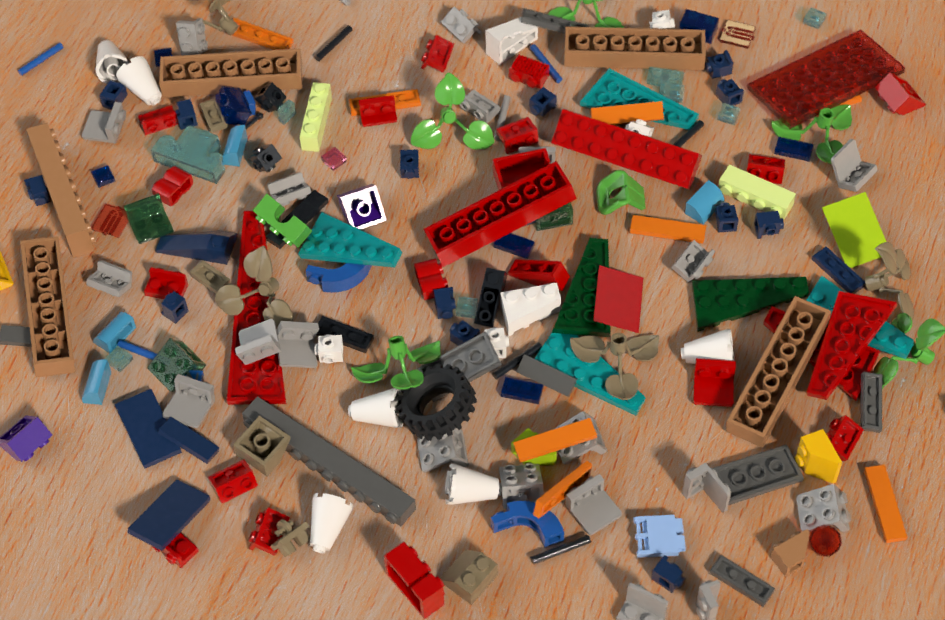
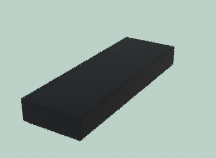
[316,316,374,353]

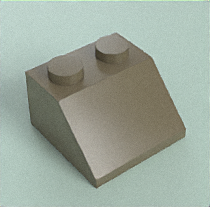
[233,415,291,477]
[440,550,498,605]

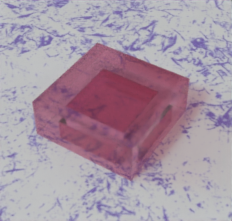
[321,147,347,171]

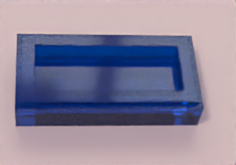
[774,137,814,162]
[493,233,535,259]
[501,377,544,405]

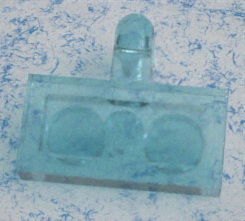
[647,67,684,96]

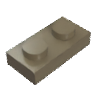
[200,98,228,133]
[190,260,231,294]

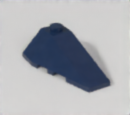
[155,230,238,265]

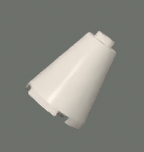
[95,40,130,84]
[116,56,162,105]
[681,329,735,364]
[348,388,404,428]
[445,464,502,505]
[310,493,353,553]

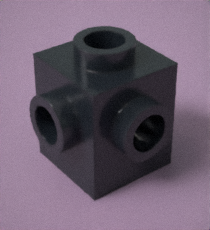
[254,82,287,113]
[249,144,282,172]

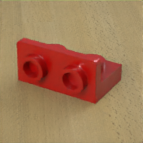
[421,34,454,73]
[359,95,397,127]
[138,105,179,135]
[496,117,539,154]
[747,154,786,184]
[144,267,188,300]
[826,415,864,462]
[208,459,258,504]
[248,507,290,556]
[152,533,199,568]

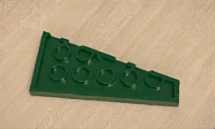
[552,238,611,337]
[692,277,809,332]

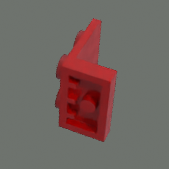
[693,358,736,407]

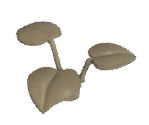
[203,0,239,36]
[865,242,914,319]
[215,246,293,328]
[570,333,659,400]

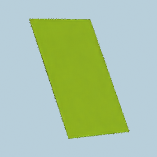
[822,192,886,268]

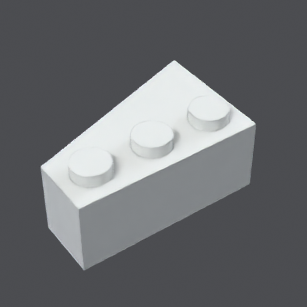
[485,17,538,65]
[500,283,561,336]

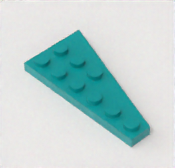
[580,68,699,130]
[298,212,402,268]
[806,275,914,359]
[535,333,646,416]

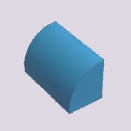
[221,125,248,166]
[685,180,725,225]
[93,312,136,354]
[82,359,111,405]

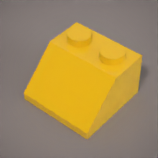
[795,429,842,484]

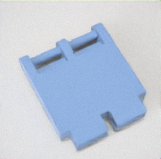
[633,515,686,558]

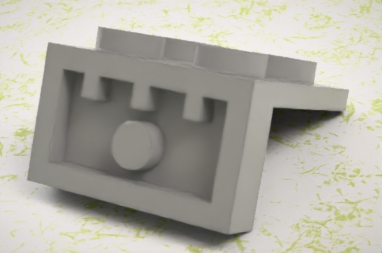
[277,321,319,368]
[552,411,607,465]
[417,428,469,473]
[499,463,544,509]
[616,583,668,620]

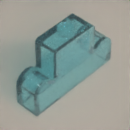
[151,126,225,184]

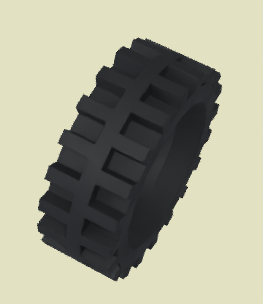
[397,364,477,441]

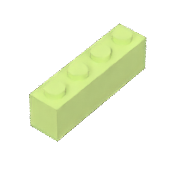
[300,82,332,152]
[718,164,796,220]

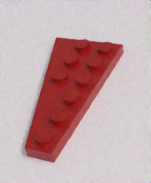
[806,291,897,400]
[763,306,880,401]

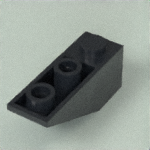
[474,268,508,327]

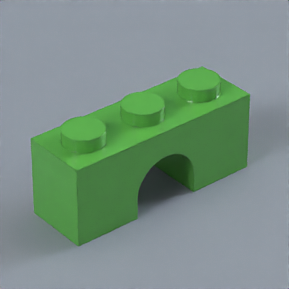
[253,194,312,248]

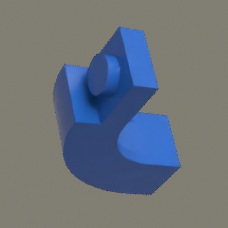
[306,263,372,293]
[491,501,564,548]

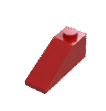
[507,259,570,291]

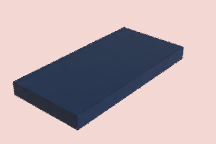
[115,389,182,469]
[128,479,210,551]

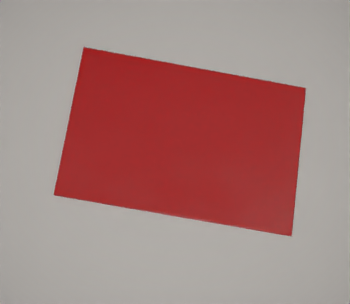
[593,265,644,333]

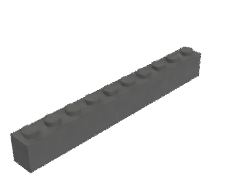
[242,396,416,527]

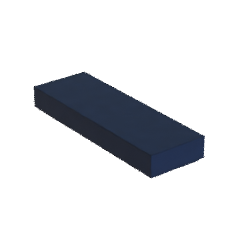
[812,247,866,294]
[158,417,220,464]

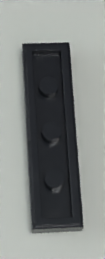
[266,190,329,249]

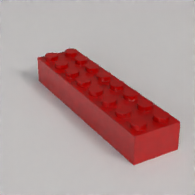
[551,109,702,190]
[423,161,577,267]

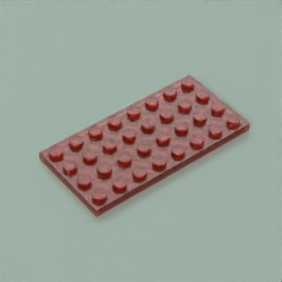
[747,29,905,129]

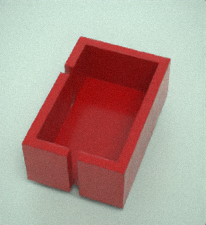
[492,148,551,191]
[384,542,445,619]

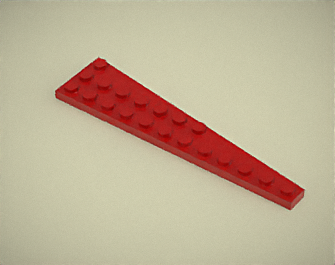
[227,211,287,405]

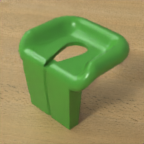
[596,170,646,215]

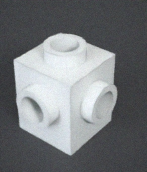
[650,10,675,29]
[625,119,654,138]
[484,327,509,358]
[315,334,343,364]

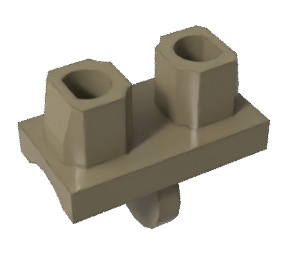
[271,520,310,557]

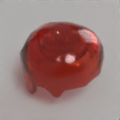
[809,525,842,557]

